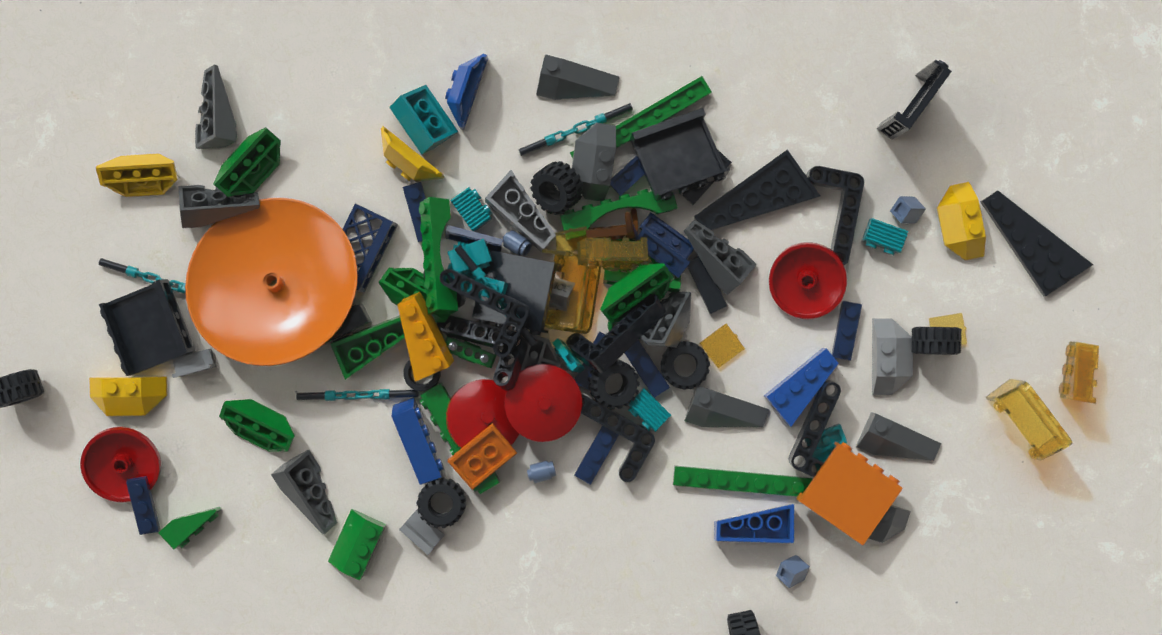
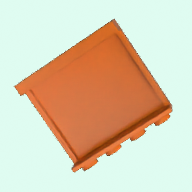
[796,442,903,545]

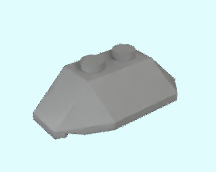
[872,318,913,395]

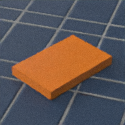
[447,423,517,490]

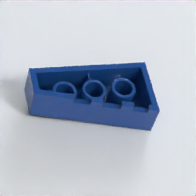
[764,348,839,427]

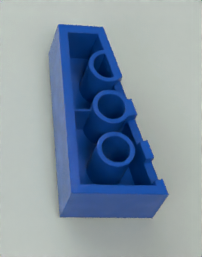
[391,397,444,485]
[714,504,794,543]

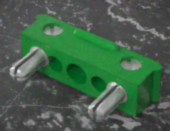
[445,336,497,368]

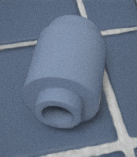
[503,230,532,256]
[527,461,556,484]

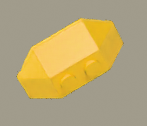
[381,126,445,182]
[96,153,178,197]
[937,182,986,260]
[89,377,167,416]

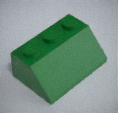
[328,509,386,580]

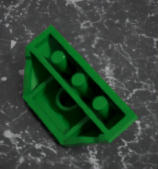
[213,127,281,197]
[600,263,674,323]
[379,268,451,323]
[219,399,295,452]

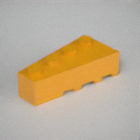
[398,292,454,382]

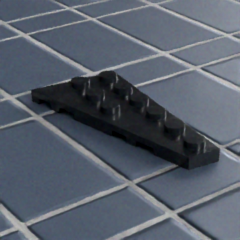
[694,150,821,230]
[980,191,1094,297]

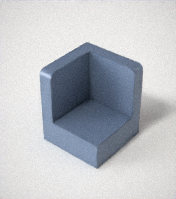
[890,196,926,223]
[776,555,810,588]

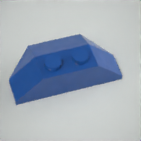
[445,53,488,130]

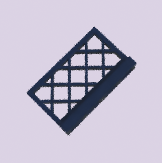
[342,203,398,293]

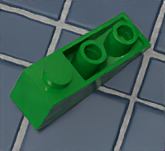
[158,507,221,550]

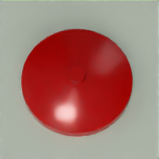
[769,242,847,319]
[504,364,582,442]
[446,379,519,448]
[80,427,161,502]

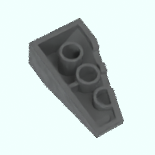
[536,54,619,100]
[195,64,237,149]
[178,185,260,228]
[684,386,769,427]
[856,412,942,461]
[271,450,337,535]

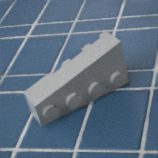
[485,170,556,252]

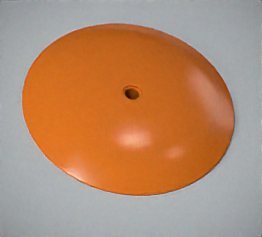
[185,198,358,366]

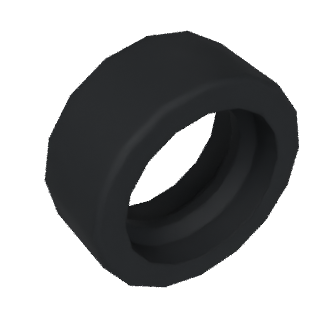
[403,360,441,391]

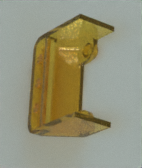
[542,249,601,334]
[986,379,1073,461]

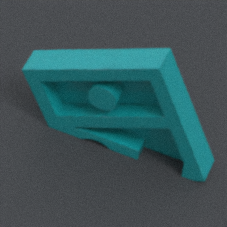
[552,338,586,373]

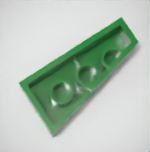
[330,315,405,380]

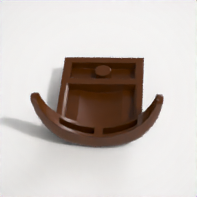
[586,208,638,241]

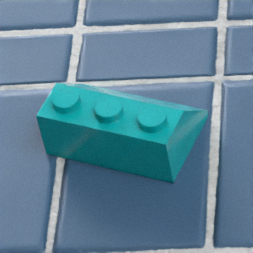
[389,85,458,155]

